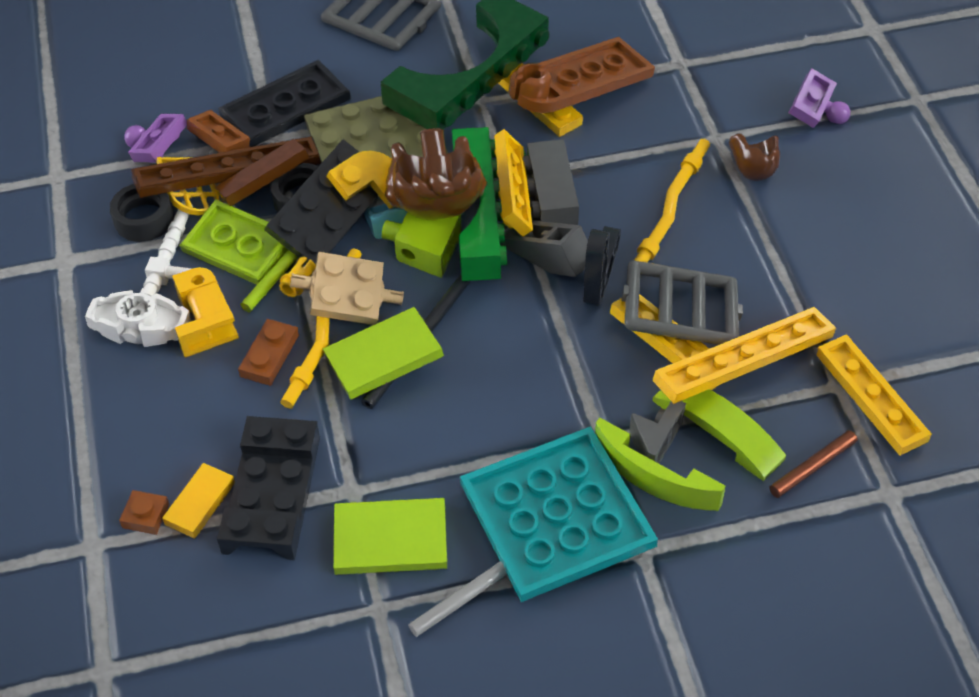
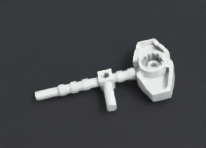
[85,201,204,347]

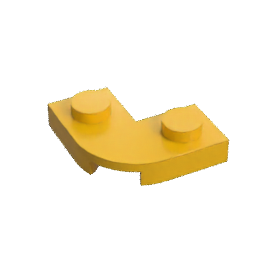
[326,151,393,209]

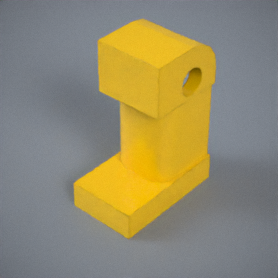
[172,267,239,358]

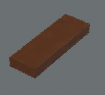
[215,139,309,206]

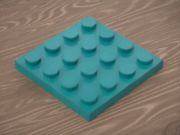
[460,426,658,602]

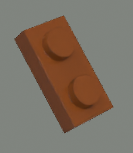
[187,110,250,153]
[238,319,299,386]

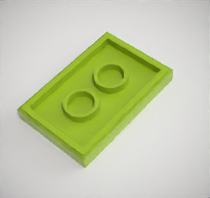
[180,199,288,285]
[323,307,444,400]
[334,498,448,575]

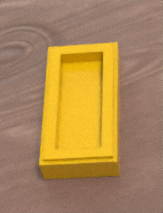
[162,463,235,539]

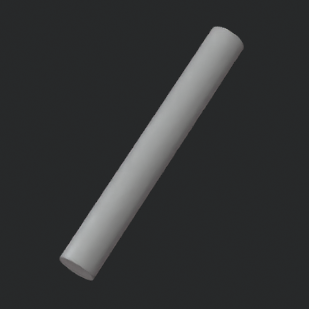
[408,561,507,637]

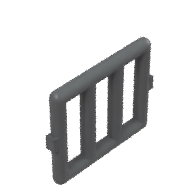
[321,0,441,51]
[621,260,743,345]

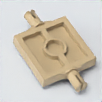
[290,252,404,325]

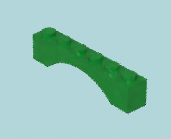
[452,127,507,281]

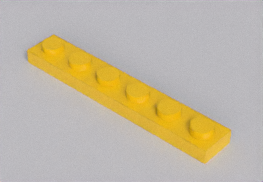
[653,307,836,404]

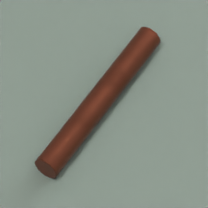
[769,430,857,498]

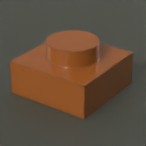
[119,490,169,535]

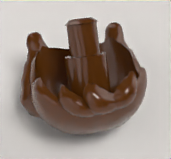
[385,128,487,220]

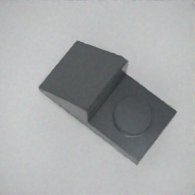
[629,401,686,464]

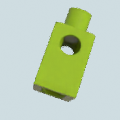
[382,213,462,278]

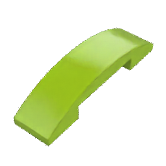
[652,389,786,481]
[595,417,726,511]

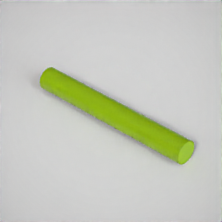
[240,250,298,312]

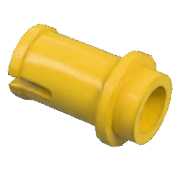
[279,257,316,297]

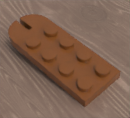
[509,37,655,113]

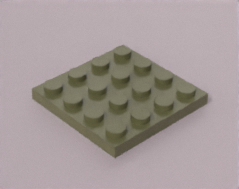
[304,96,448,163]

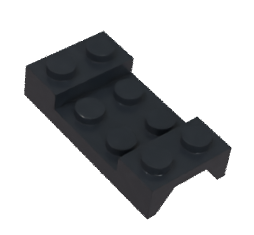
[217,416,320,560]

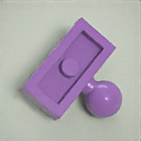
[788,68,850,128]
[124,114,187,163]

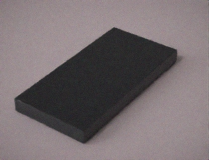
[218,60,351,147]

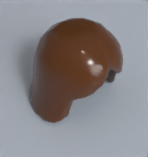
[729,133,780,181]

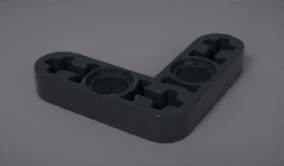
[583,226,621,306]

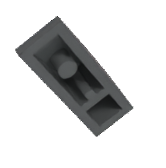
[500,221,588,277]

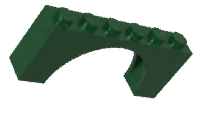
[381,0,550,130]

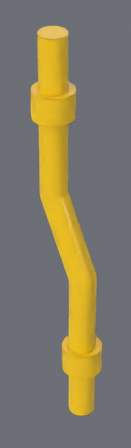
[634,139,710,262]
[280,248,362,409]

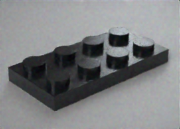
[264,139,379,264]

